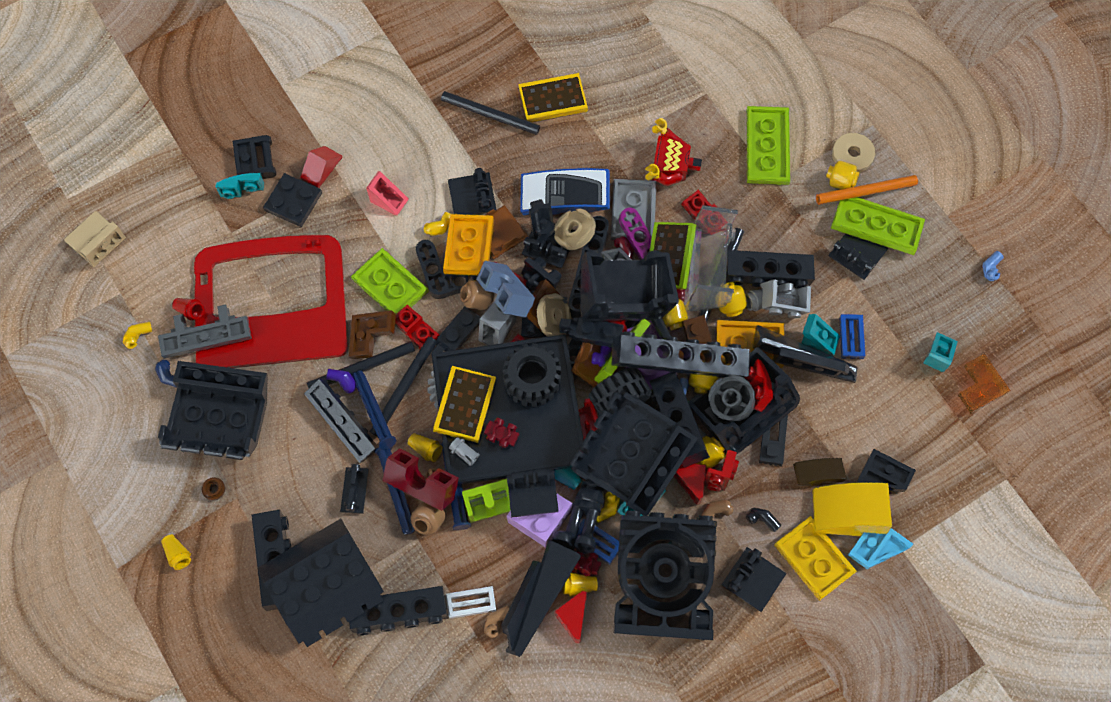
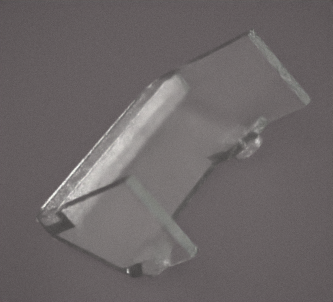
[684,205,738,311]

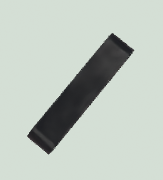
[569,216,609,318]

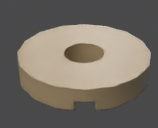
[832,133,875,172]
[554,209,596,250]
[537,293,571,337]

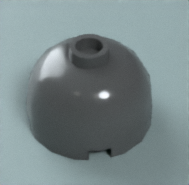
[709,375,756,422]

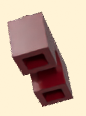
[383,448,459,511]

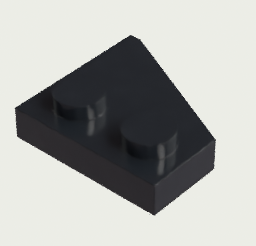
[856,449,916,492]

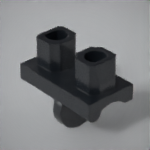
[529,199,555,240]
[521,256,562,291]

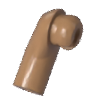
[700,499,734,517]
[484,605,509,638]

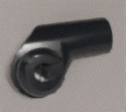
[746,507,782,532]

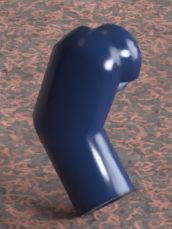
[155,360,177,388]

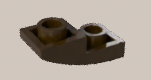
[793,458,847,486]

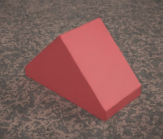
[366,171,409,215]

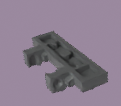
[158,304,252,359]

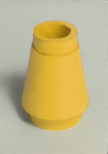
[407,433,443,462]
[161,534,191,570]
[562,573,598,597]

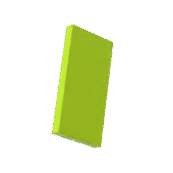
[746,106,790,185]
[830,197,925,255]

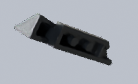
[753,325,858,383]
[502,540,581,657]

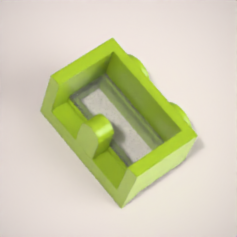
[462,479,510,523]

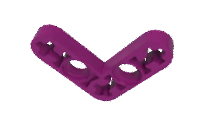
[618,207,697,260]

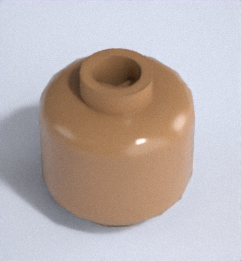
[460,280,494,310]
[411,502,445,535]

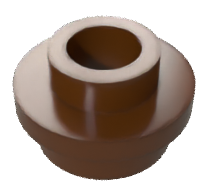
[202,477,225,501]

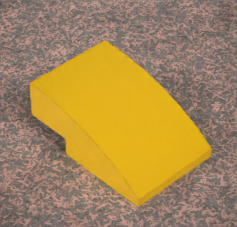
[812,483,892,536]

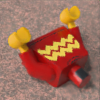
[645,118,702,187]

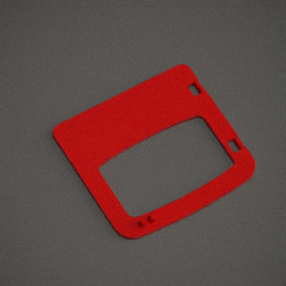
[194,235,348,368]

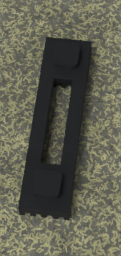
[759,378,792,467]

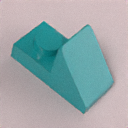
[801,314,840,355]
[923,332,958,372]

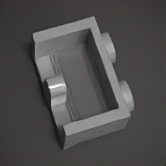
[760,280,811,318]

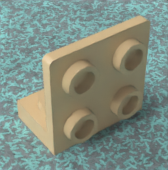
[64,211,126,267]

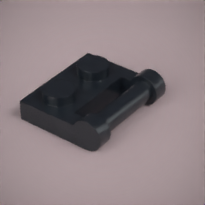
[232,135,276,178]

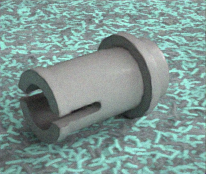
[449,437,480,466]

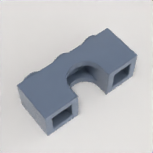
[476,261,535,317]

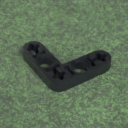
[416,240,478,299]

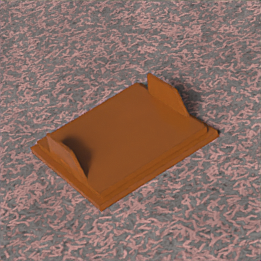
[485,205,529,260]
[571,343,619,387]

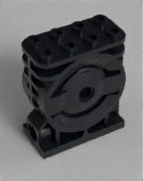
[613,511,717,640]

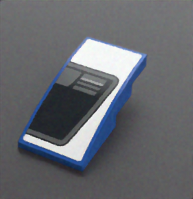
[520,168,610,216]

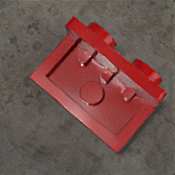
[704,450,739,492]

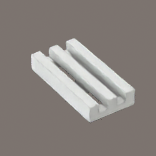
[446,586,496,619]

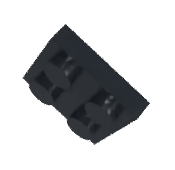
[263,173,322,227]

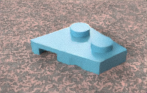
[848,528,913,569]

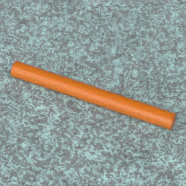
[816,175,918,205]

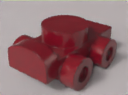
[484,418,519,448]
[572,551,601,576]

